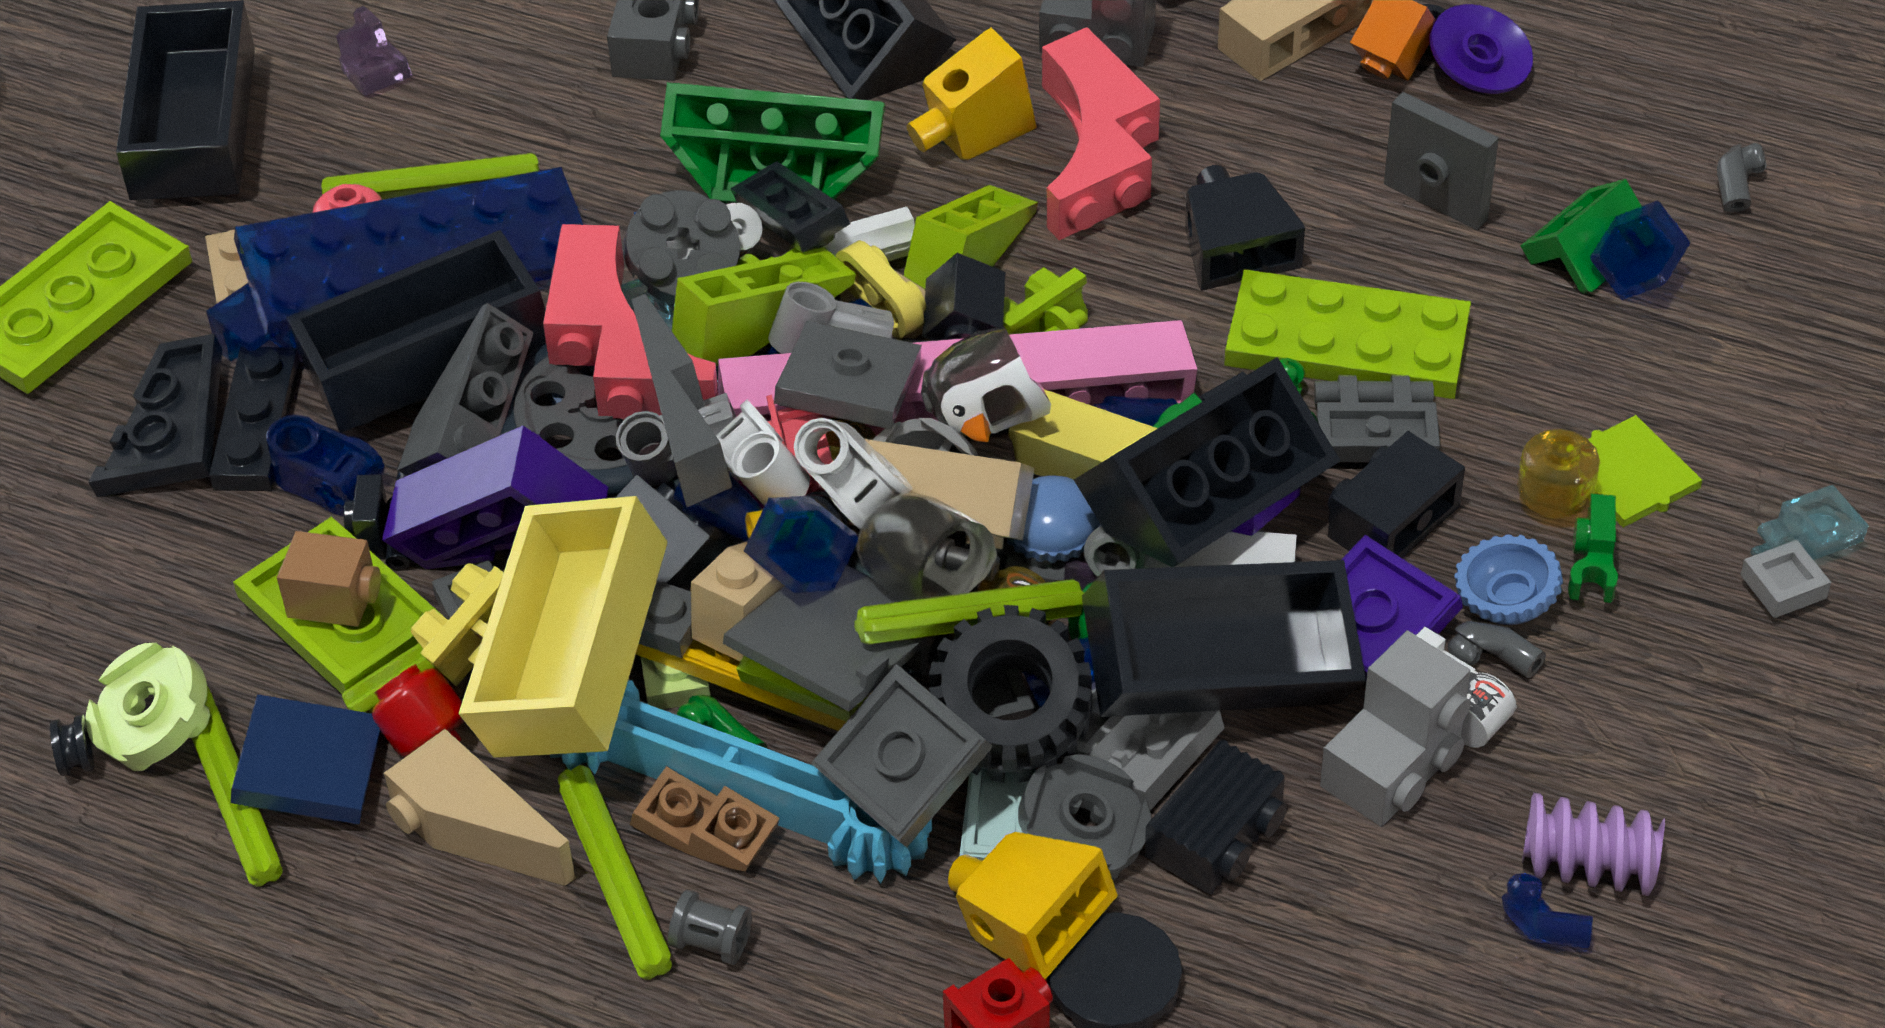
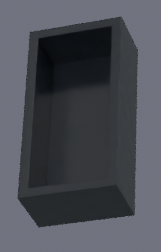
[116,0,255,200]
[286,230,546,433]
[1082,560,1366,717]

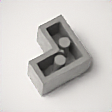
[1320,630,1471,827]

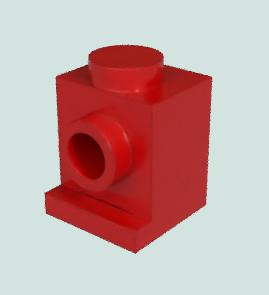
[943,958,1053,1028]

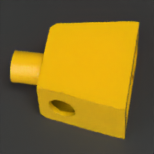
[906,27,1037,160]
[948,832,1118,979]

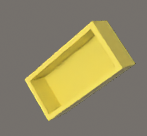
[459,496,668,758]

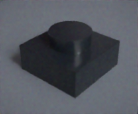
[344,475,387,560]

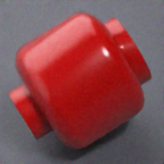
[372,664,465,758]

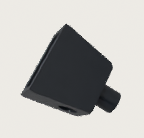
[1185,165,1305,291]

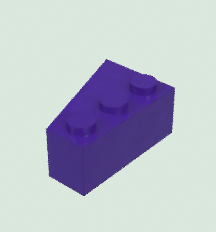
[382,425,608,570]

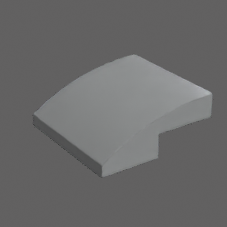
[1059,679,1225,810]

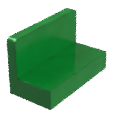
[1520,179,1657,294]

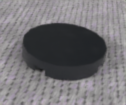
[1047,912,1182,1028]

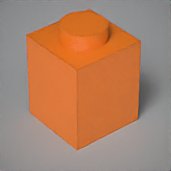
[1350,0,1436,81]

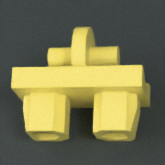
[411,563,504,686]

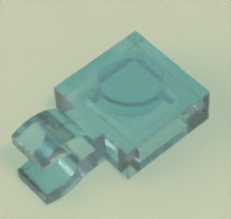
[1750,485,1869,560]

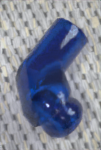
[1502,873,1593,949]

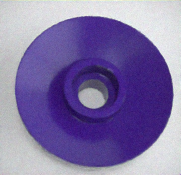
[1430,4,1533,94]

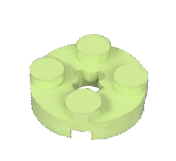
[86,643,210,771]

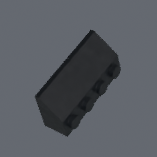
[775,0,956,100]
[1074,357,1341,567]

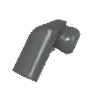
[1717,143,1767,212]
[1447,621,1546,678]

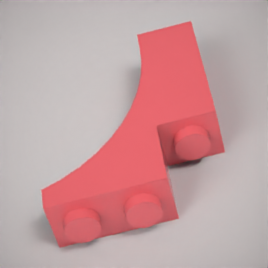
[1042,27,1160,240]
[543,224,719,419]

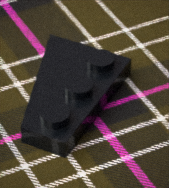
[88,333,223,497]

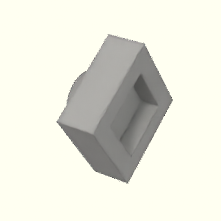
[1741,540,1831,618]

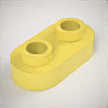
[836,240,926,338]

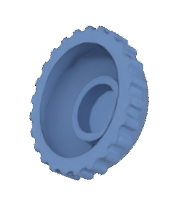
[1006,475,1101,563]
[1454,534,1563,625]

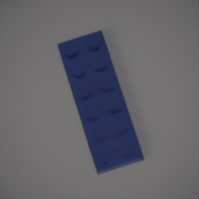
[234,167,584,335]

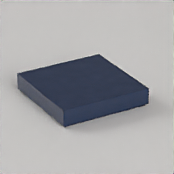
[230,694,381,824]

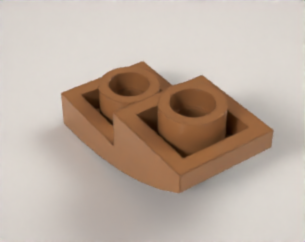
[630,766,780,872]

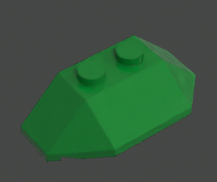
[660,82,886,204]

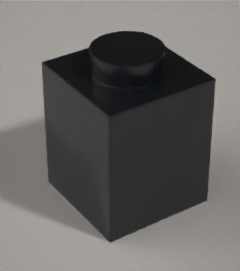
[922,252,1006,341]

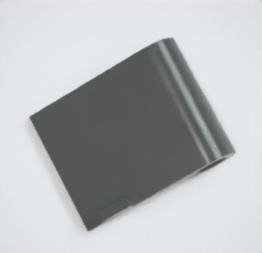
[723,557,955,712]

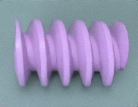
[1522,793,1665,896]

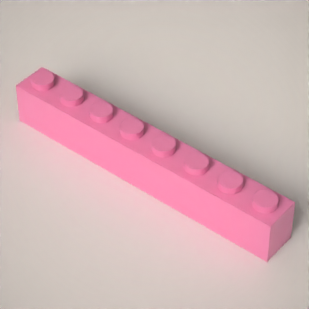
[718,320,1197,443]

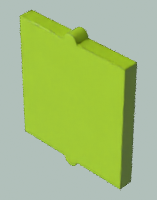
[1557,415,1702,528]

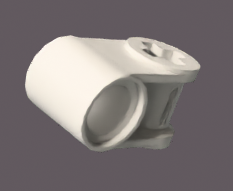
[716,400,810,509]
[794,418,913,534]

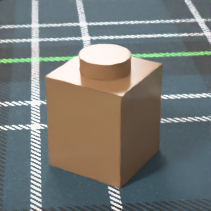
[277,531,381,627]

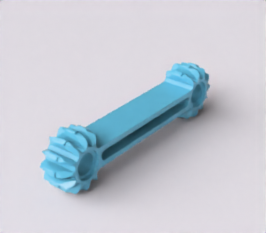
[550,680,932,884]

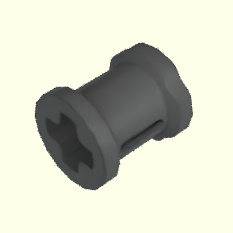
[668,889,752,965]

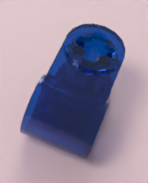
[266,415,385,516]

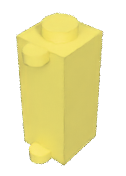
[1009,388,1158,479]

